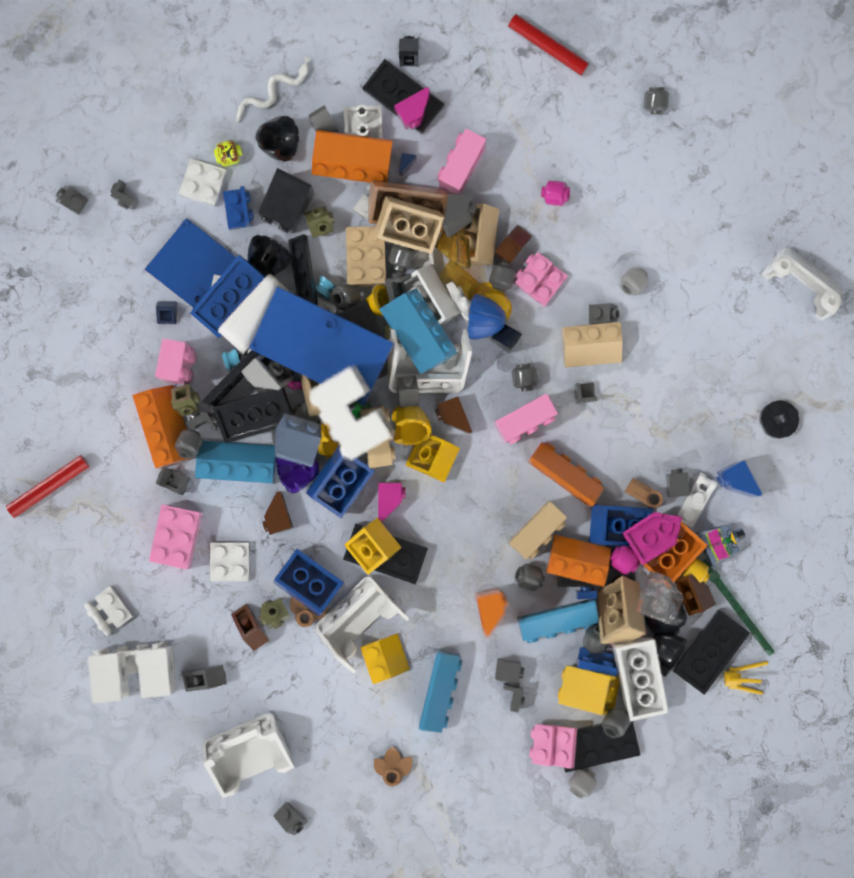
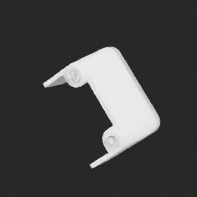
[218,274,291,356]
[387,329,472,393]
[316,577,409,674]

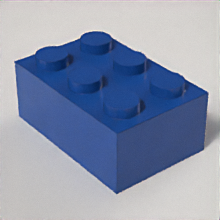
[306,446,375,519]
[273,549,344,617]

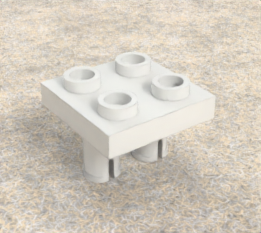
[343,104,383,139]

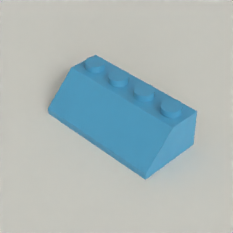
[379,288,458,374]
[195,441,276,484]
[517,599,599,643]
[419,649,463,733]

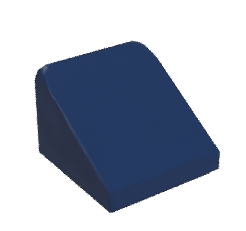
[399,153,417,176]
[156,301,177,324]

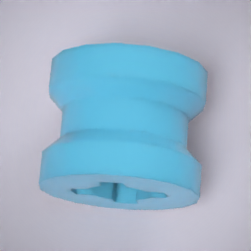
[315,276,336,299]
[222,348,241,371]

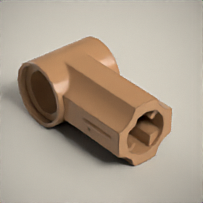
[624,478,663,508]

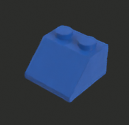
[716,460,763,497]

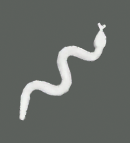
[236,57,311,122]

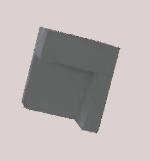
[574,383,597,404]

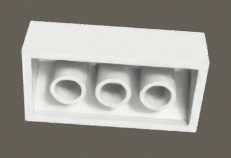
[612,637,668,721]

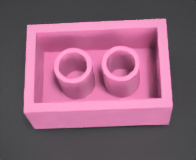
[437,129,486,194]
[155,338,197,385]
[494,394,558,445]
[149,504,203,570]

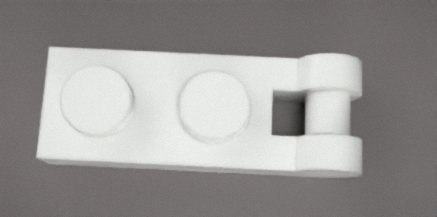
[676,472,718,528]

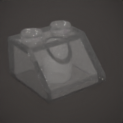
[636,571,684,625]

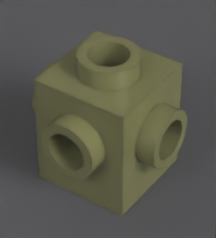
[304,206,335,238]
[171,384,201,417]
[258,598,290,629]

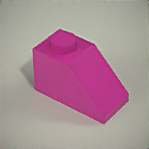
[394,87,430,130]
[378,483,406,522]

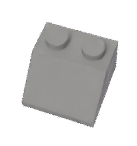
[241,355,293,390]

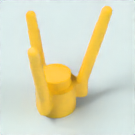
[724,661,768,695]

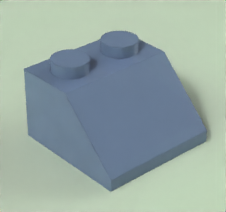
[275,413,321,467]

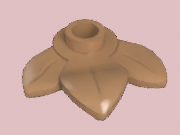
[290,597,328,627]
[374,747,412,786]

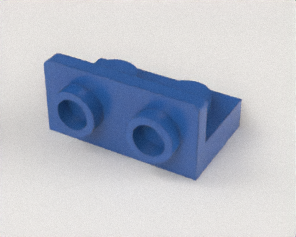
[223,186,254,230]
[576,647,618,676]

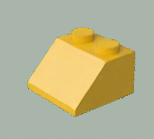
[405,434,460,483]
[344,518,401,575]
[360,633,410,684]

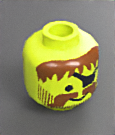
[214,140,243,167]

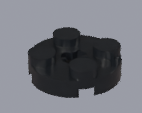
[759,400,799,439]

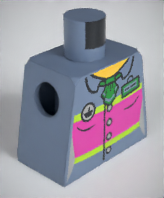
[696,525,746,567]

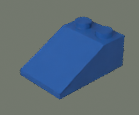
[589,504,653,546]

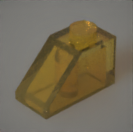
[435,230,471,269]
[439,260,482,301]

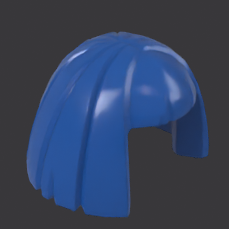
[468,294,506,340]

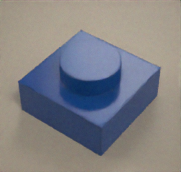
[576,587,597,599]

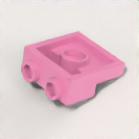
[514,252,567,307]
[529,723,577,768]

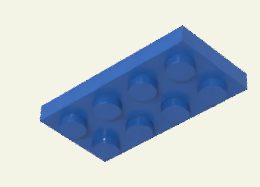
[190,255,266,338]

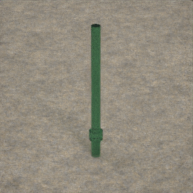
[701,559,775,656]

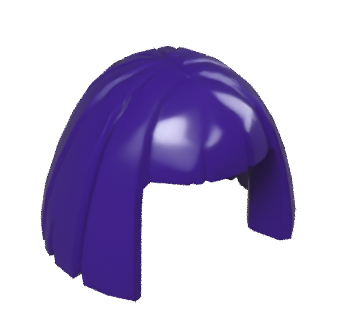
[276,457,319,494]

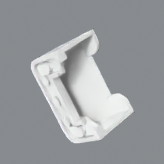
[761,247,843,321]
[202,713,294,798]

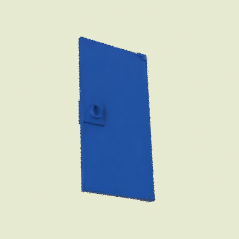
[144,218,236,308]
[249,286,394,405]

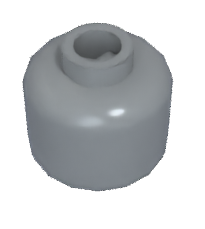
[620,267,649,296]
[568,768,597,799]

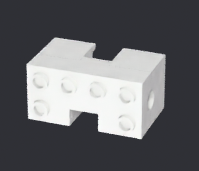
[309,365,395,461]
[88,642,177,704]

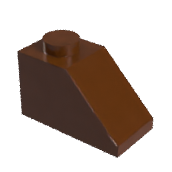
[494,225,532,264]
[435,396,472,434]
[262,491,294,535]
[675,574,716,616]
[231,604,269,651]

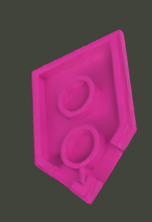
[623,512,682,565]

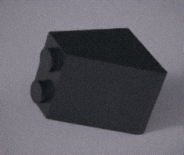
[258,168,315,234]

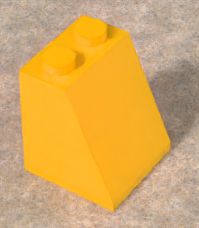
[557,665,620,715]

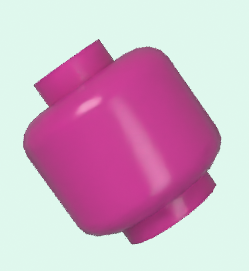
[541,180,570,206]
[610,546,640,575]

